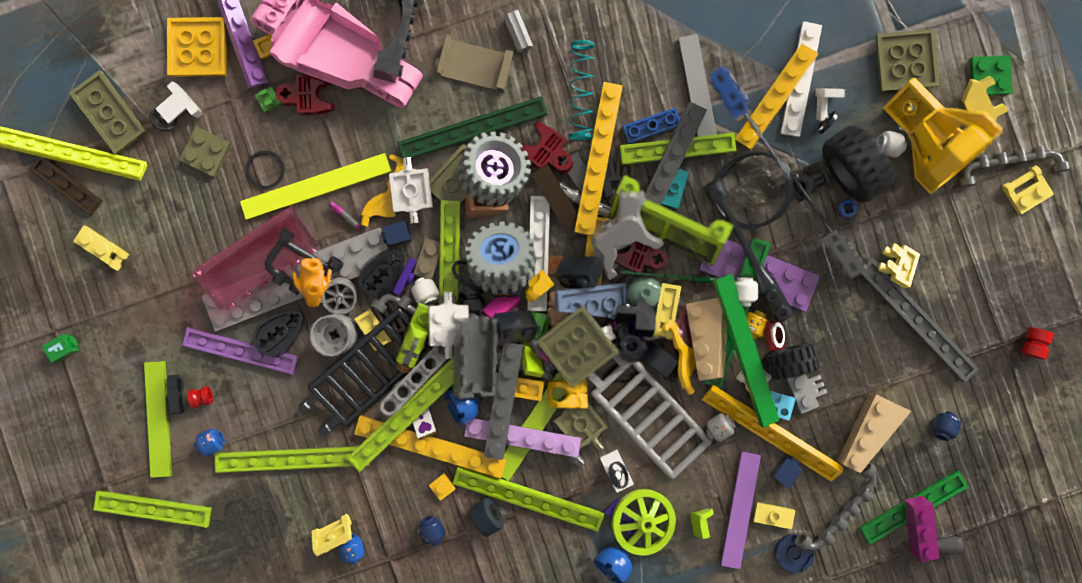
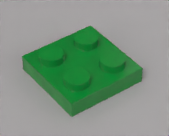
[970,55,1013,96]

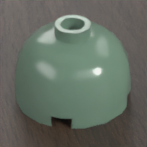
[627,275,662,310]

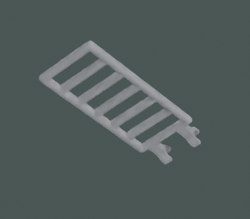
[588,353,712,479]

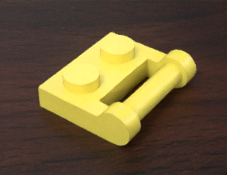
[1002,165,1054,215]
[312,514,352,556]

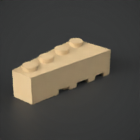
[686,298,727,381]
[837,393,911,473]

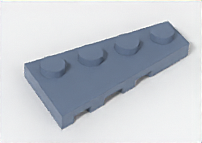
[554,282,628,319]

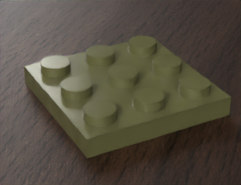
[875,29,940,92]
[536,305,619,388]

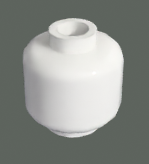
[876,131,907,158]
[735,277,758,306]
[411,278,439,306]

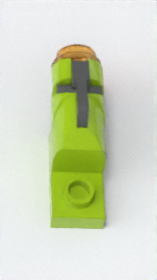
[395,303,429,373]

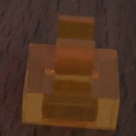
[548,255,563,275]

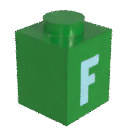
[42,334,79,363]

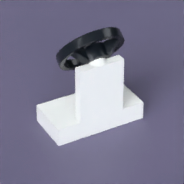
[149,81,204,131]
[815,89,845,134]
[600,449,634,492]

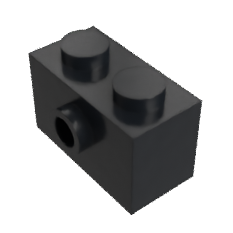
[555,256,603,288]
[493,310,538,343]

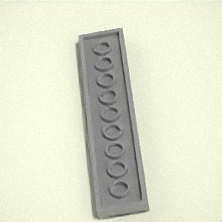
[202,227,393,332]

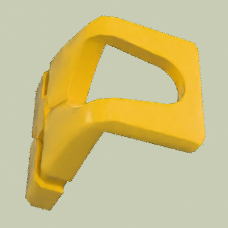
[548,378,588,409]

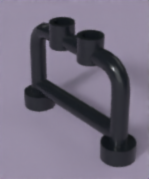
[264,227,344,295]

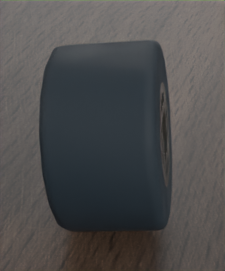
[470,498,504,537]

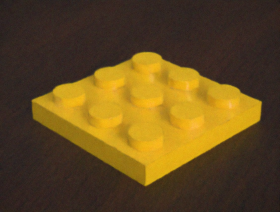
[167,17,227,77]

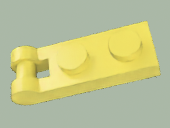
[73,226,129,271]
[653,283,681,340]

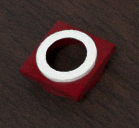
[764,321,785,351]

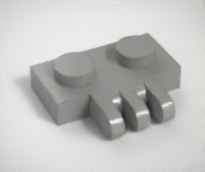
[786,375,827,414]

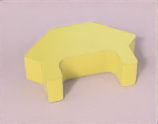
[962,76,1008,121]

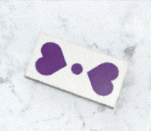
[413,408,437,440]

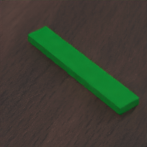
[858,470,968,545]

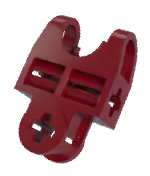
[276,74,335,116]
[520,122,573,174]
[615,241,668,273]

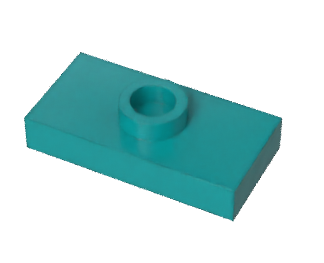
[661,169,689,209]

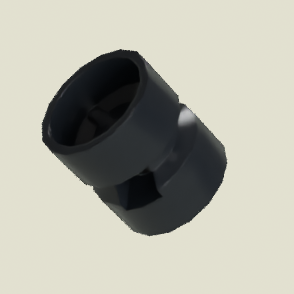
[458,283,485,311]

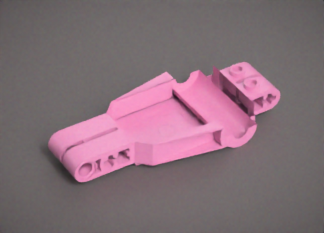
[250,0,423,108]

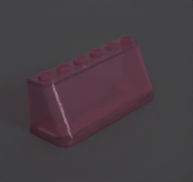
[192,205,319,311]

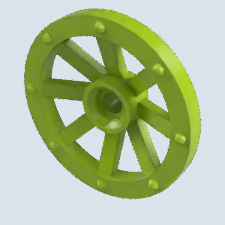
[611,489,676,556]

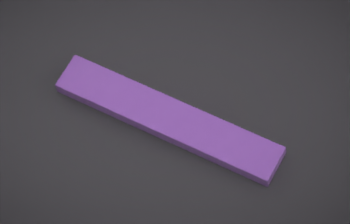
[182,327,299,375]
[720,451,761,569]

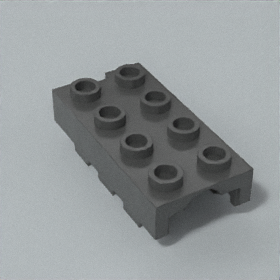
[453,316,498,399]

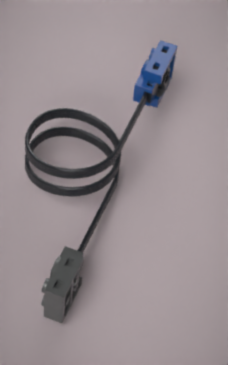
[709,66,867,278]

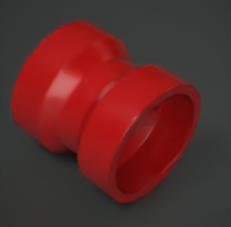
[187,386,213,409]

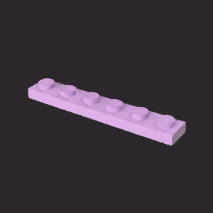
[465,418,581,458]

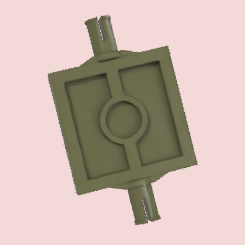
[554,396,608,452]

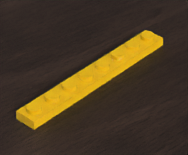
[574,82,622,236]
[702,385,844,482]
[354,415,507,478]

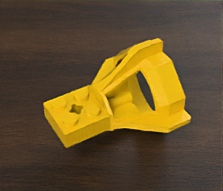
[883,78,1002,194]

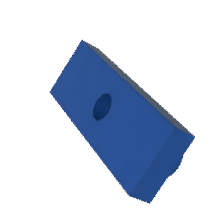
[622,107,680,144]

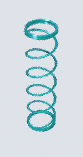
[568,40,595,140]

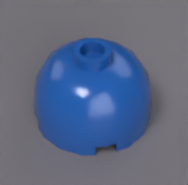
[444,388,480,427]
[594,547,632,583]

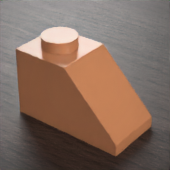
[464,192,509,218]

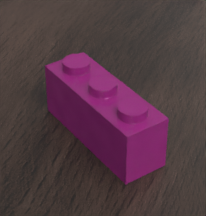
[904,496,940,563]

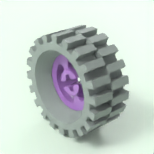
[458,132,531,206]

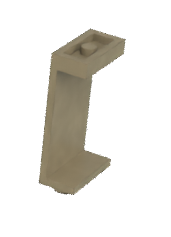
[435,35,514,93]

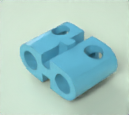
[770,391,796,420]

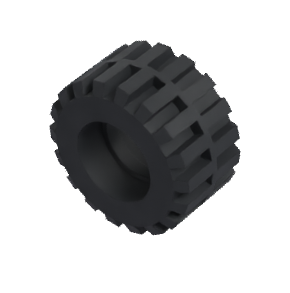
[766,344,820,380]

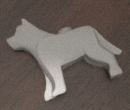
[591,190,664,280]

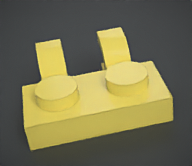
[878,243,920,289]

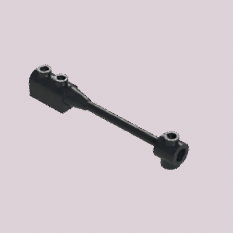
[703,178,794,322]

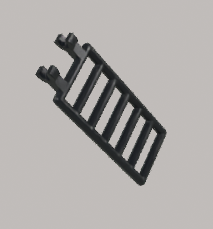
[298,307,434,436]

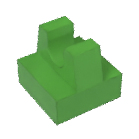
[255,87,282,113]

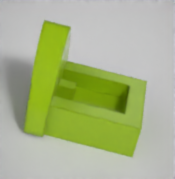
[689,508,714,539]

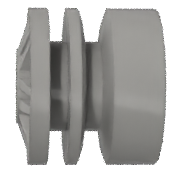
[310,314,358,356]

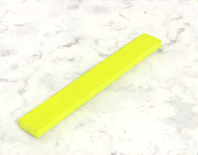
[0,126,148,181]
[240,153,392,220]

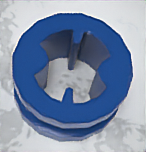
[838,200,857,218]

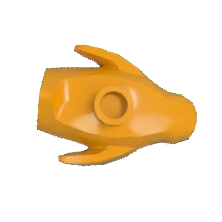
[292,258,331,307]

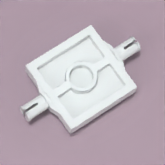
[389,157,433,224]
[428,292,468,359]

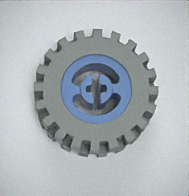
[465,222,536,294]

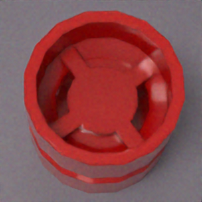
[1020,327,1054,360]

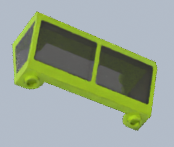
[609,176,733,266]

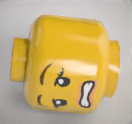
[746,310,768,340]

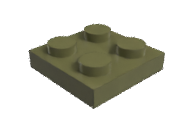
[179,126,232,177]

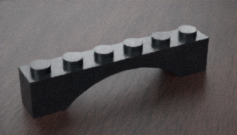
[373,0,418,83]

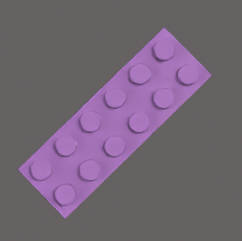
[698,239,820,312]

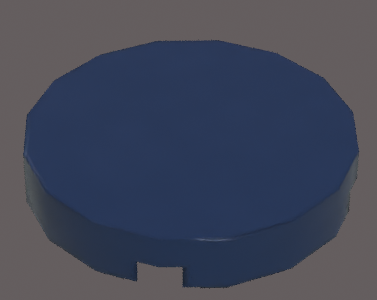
[775,534,814,573]

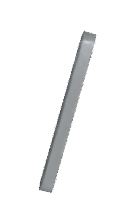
[380,313,478,415]

